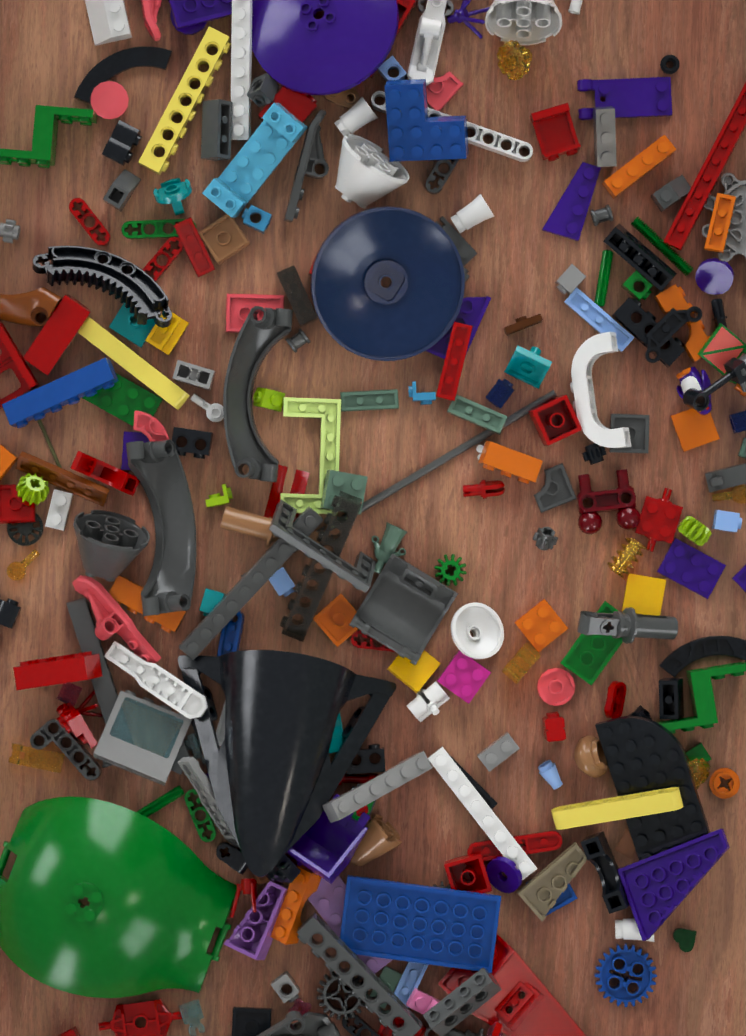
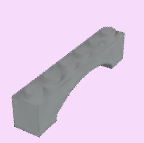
[322,751,432,823]

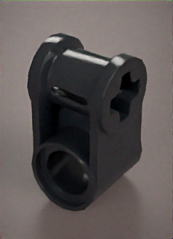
[216,842,248,875]

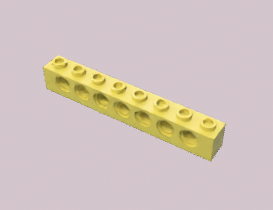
[138,26,231,175]

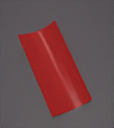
[264,465,310,522]

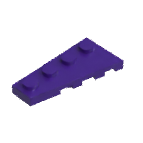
[542,162,601,241]

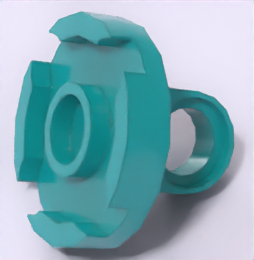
[153,178,192,216]

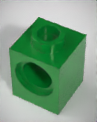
[622,271,653,301]

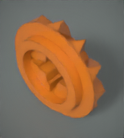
[709,768,740,799]

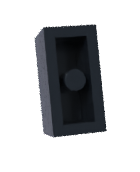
[659,678,684,719]

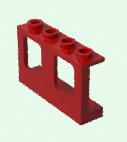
[0,320,40,409]

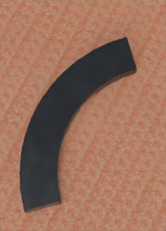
[74,47,172,103]
[659,636,746,677]

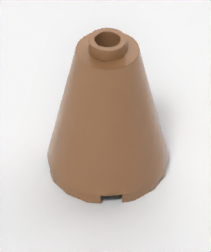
[351,814,402,867]

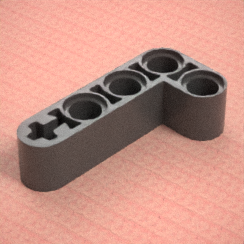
[30,719,102,780]

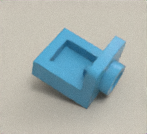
[408,381,436,405]

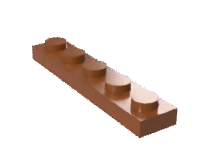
[16,451,110,507]

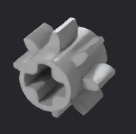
[0,219,20,244]

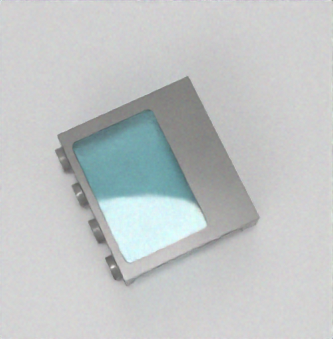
[93,690,192,786]

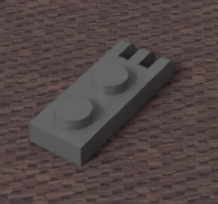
[435,216,477,267]

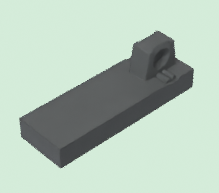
[705,463,746,493]

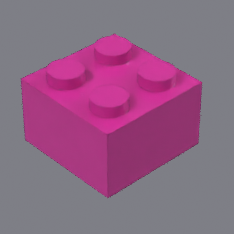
[437,650,491,704]

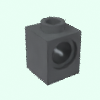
[247,73,279,107]

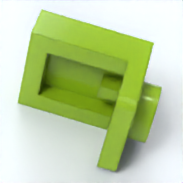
[253,387,286,412]

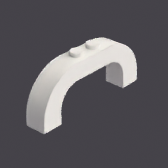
[570,332,631,448]

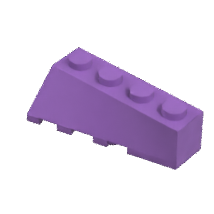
[224,881,289,960]

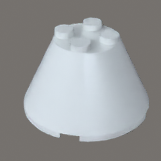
[485,0,562,45]
[335,134,410,209]

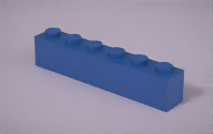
[2,357,119,428]

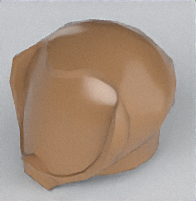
[574,735,609,778]

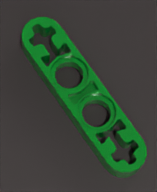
[121,219,196,239]

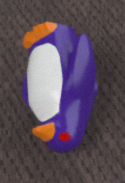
[676,366,712,415]

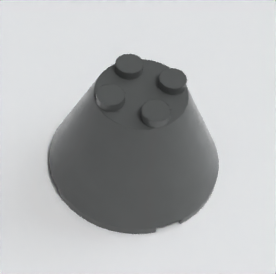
[73,510,150,582]

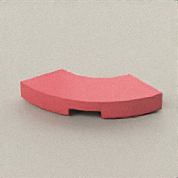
[133,410,170,442]

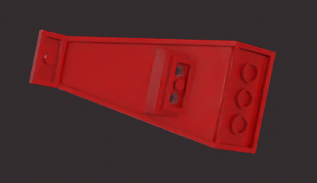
[438,934,587,1036]

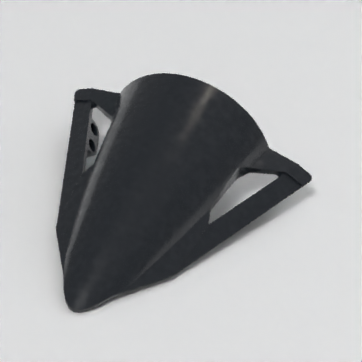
[177,650,396,877]

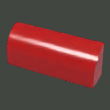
[23,295,91,376]

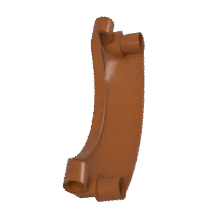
[0,287,62,328]

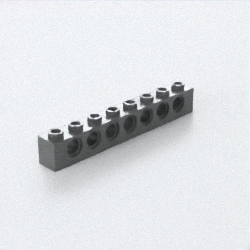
[297,913,422,1036]

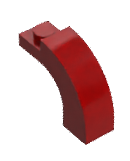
[70,451,140,496]

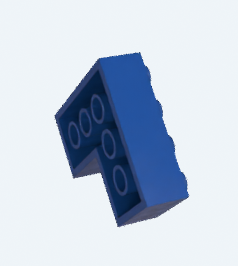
[384,79,469,162]

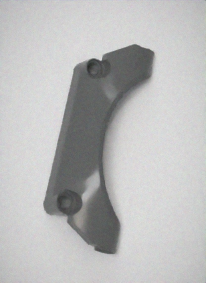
[257,1011,341,1036]

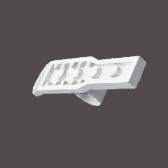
[407,0,447,86]
[104,641,208,719]

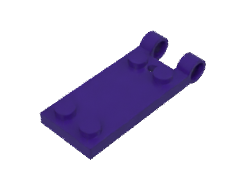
[577,77,672,120]

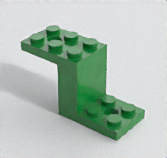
[0,105,97,169]
[657,662,746,734]

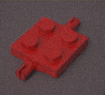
[635,488,683,552]

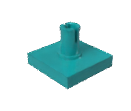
[109,303,161,348]
[504,345,552,389]

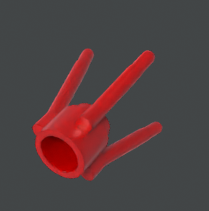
[230,879,257,918]

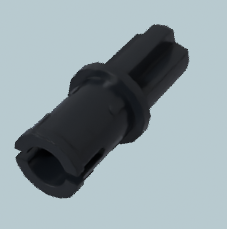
[711,299,727,328]

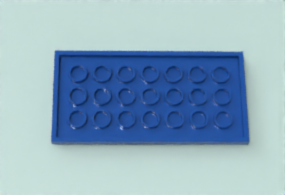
[340,875,501,973]

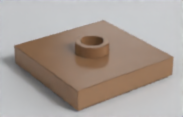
[198,214,250,265]

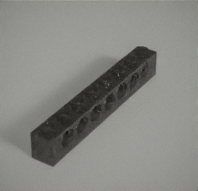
[280,491,362,642]

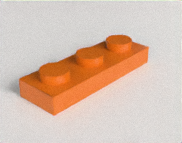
[704,193,736,253]

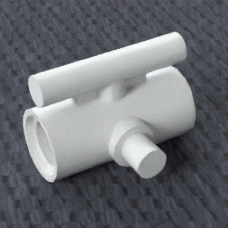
[406,682,450,723]

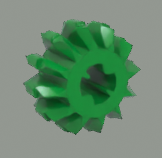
[434,554,467,586]

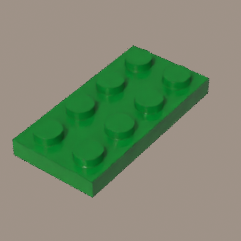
[82,373,163,427]
[560,601,623,686]

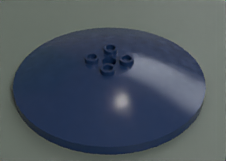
[311,206,465,361]

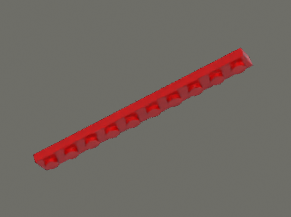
[663,83,746,251]

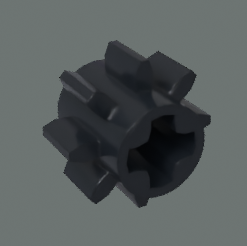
[582,443,606,465]

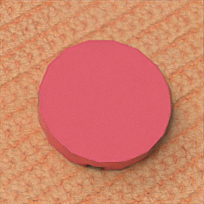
[90,81,129,120]
[537,668,575,706]

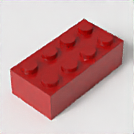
[13,651,103,690]

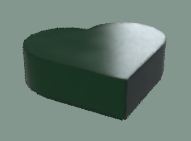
[673,928,697,952]

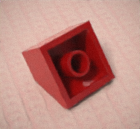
[444,853,492,893]

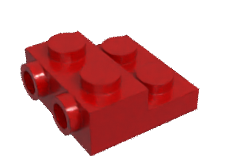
[56,702,98,748]

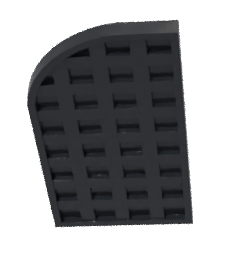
[595,716,711,861]

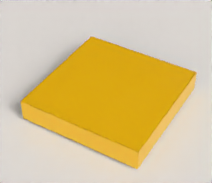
[622,573,666,616]
[387,650,441,693]

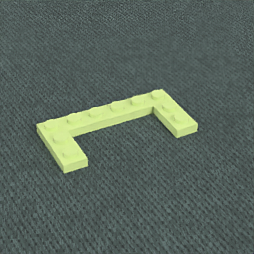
[280,397,341,514]

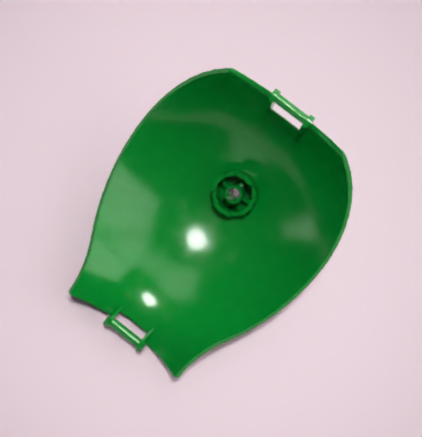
[0,797,237,998]

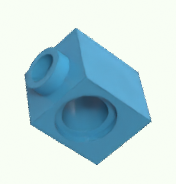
[241,205,272,234]

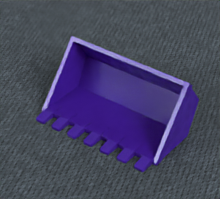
[286,794,370,884]

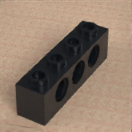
[603,224,677,291]
[612,297,685,368]

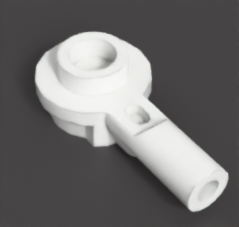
[190,393,224,422]

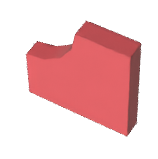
[426,71,463,111]

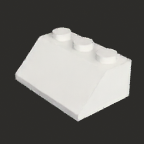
[85,0,132,46]

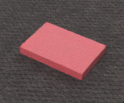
[226,294,284,333]

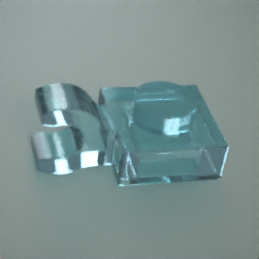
[185,732,206,764]

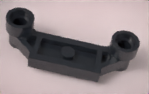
[645,306,702,363]

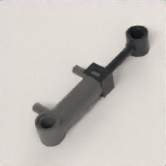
[683,353,746,411]

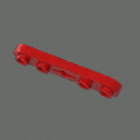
[467,830,563,861]

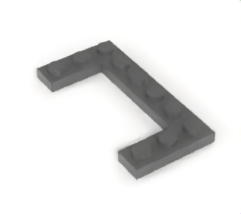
[269,500,376,593]

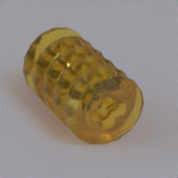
[607,537,648,580]

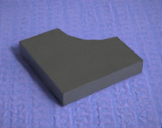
[534,463,577,513]

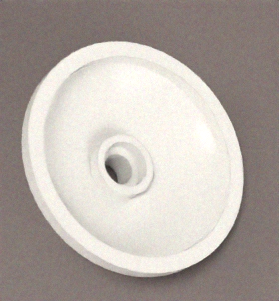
[451,602,504,660]

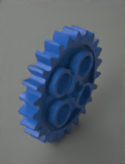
[594,943,657,1007]

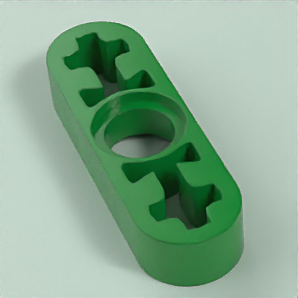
[184,788,217,842]

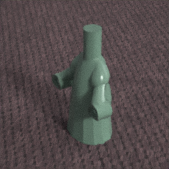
[371,523,407,574]

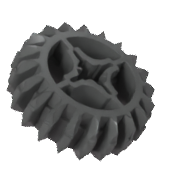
[317,968,368,1020]

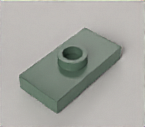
[369,966,402,1009]

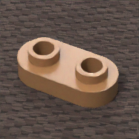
[324,89,360,109]

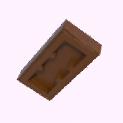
[504,314,543,336]

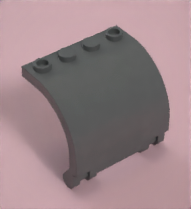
[349,553,458,665]

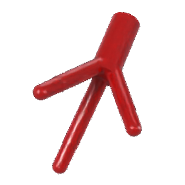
[76,690,103,717]

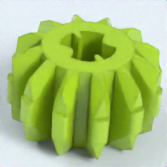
[16,473,50,506]
[678,516,712,546]

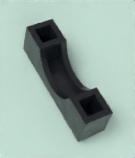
[580,831,630,914]

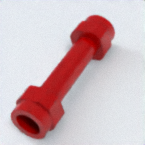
[339,774,379,785]

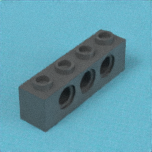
[423,967,502,1036]

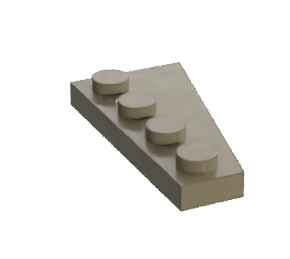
[517,842,587,922]

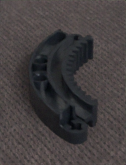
[32,246,172,328]

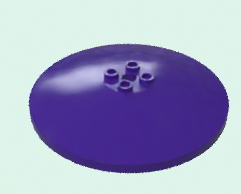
[252,0,399,95]

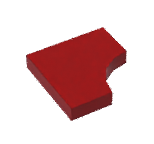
[0,484,36,524]

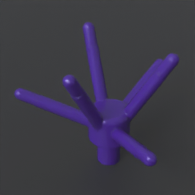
[447,0,490,39]

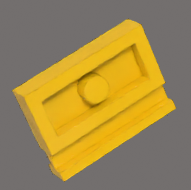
[145,312,189,356]

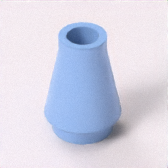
[538,760,563,790]

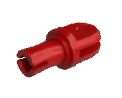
[463,480,505,499]

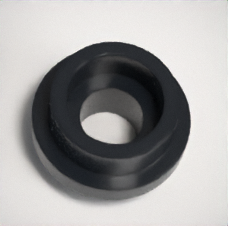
[660,55,680,74]

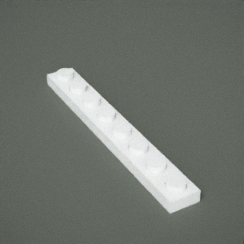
[231,0,253,140]
[428,746,538,880]

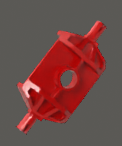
[98,998,184,1036]

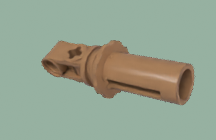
[220,506,326,548]

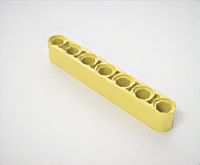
[78,316,190,411]
[551,787,684,830]

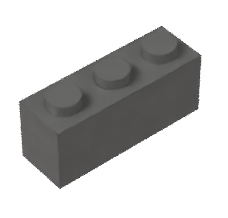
[201,99,232,161]
[593,106,617,167]

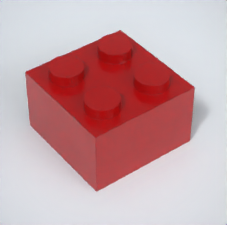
[528,395,582,446]

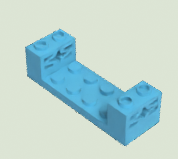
[202,103,308,218]

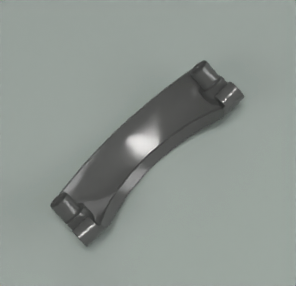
[223,306,293,482]
[126,440,196,616]

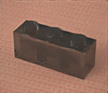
[277,265,318,327]

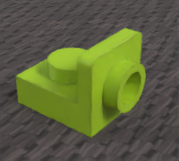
[205,484,233,508]

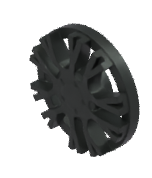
[7,513,44,546]

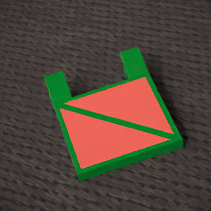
[698,323,746,384]

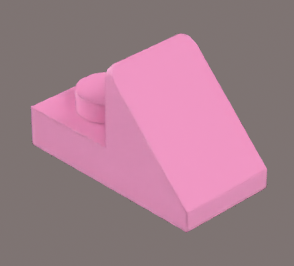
[406,988,440,1014]

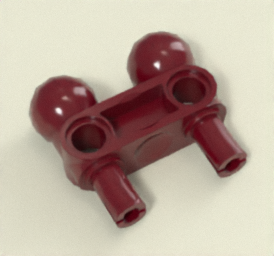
[577,469,640,535]

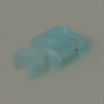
[179,999,205,1036]

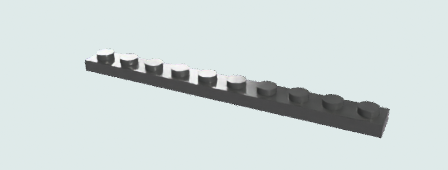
[179,506,324,660]

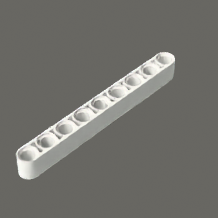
[371,91,533,162]

